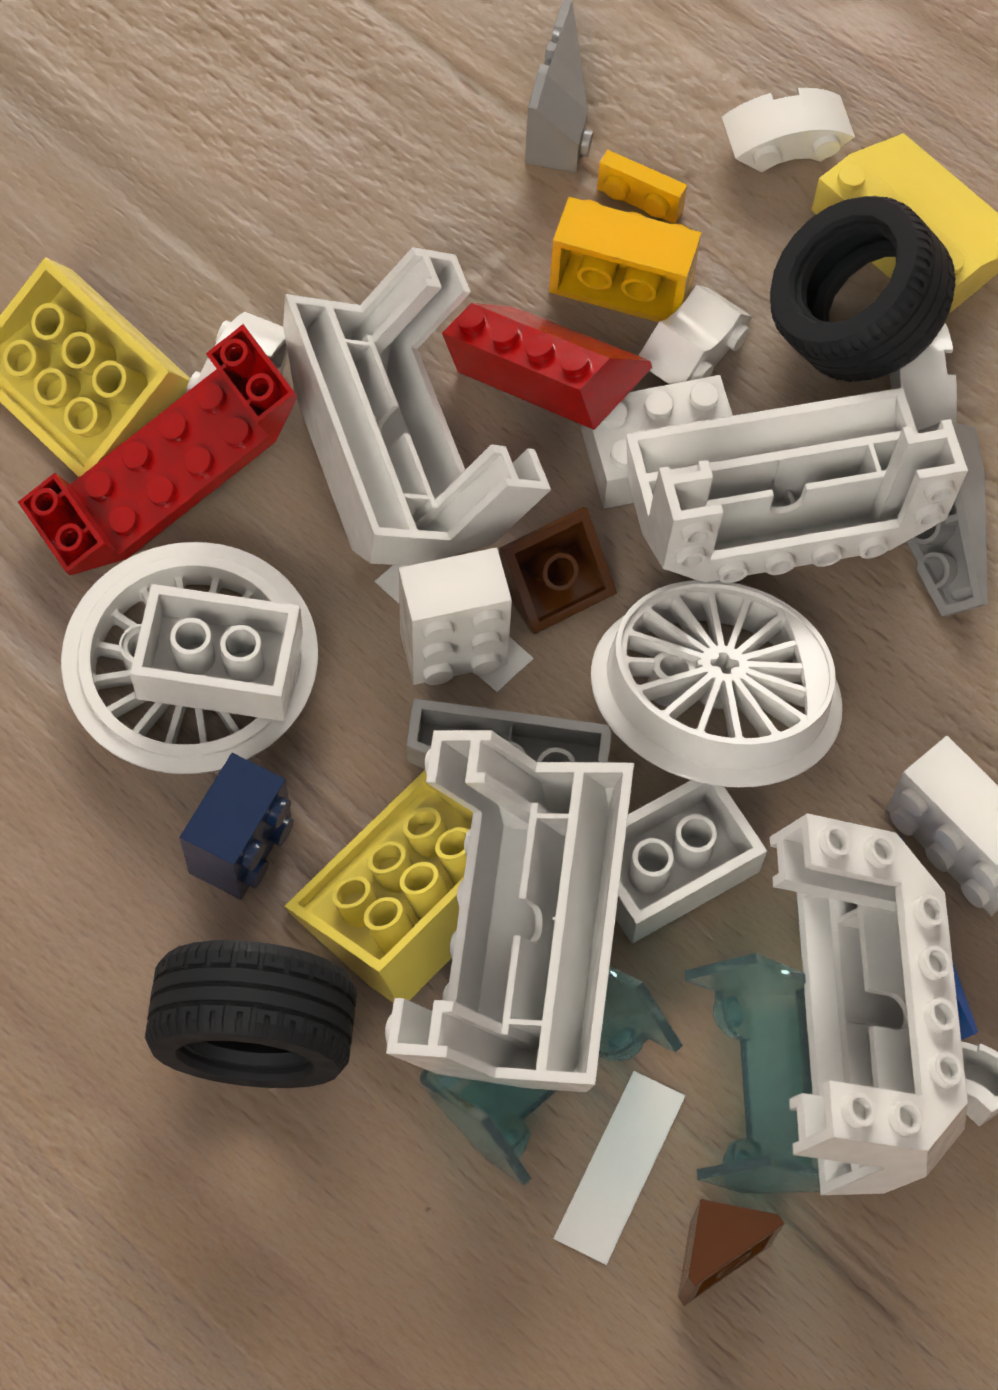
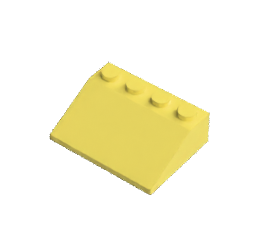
[812,133,998,315]
[0,257,190,477]
[284,770,473,1003]

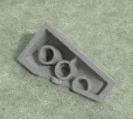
[525,0,593,173]
[905,421,988,617]

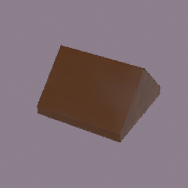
[499,507,617,634]
[678,1199,785,1306]

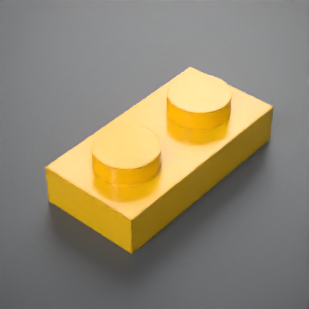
[597,149,687,224]

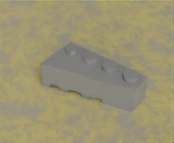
[406,698,612,769]

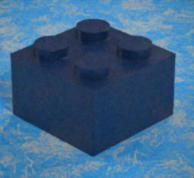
[179,753,294,900]

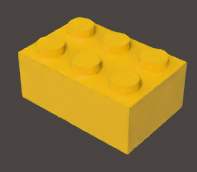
[549,197,702,322]

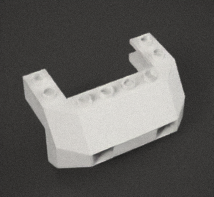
[283,247,551,566]
[626,388,968,583]
[385,730,634,1092]
[770,813,968,1195]

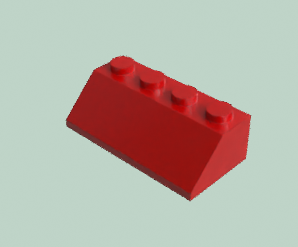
[442,303,652,430]

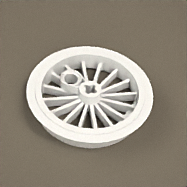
[61,542,318,774]
[591,580,842,787]

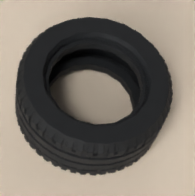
[770,196,956,382]
[145,940,357,1088]

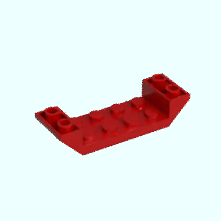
[18,324,298,575]

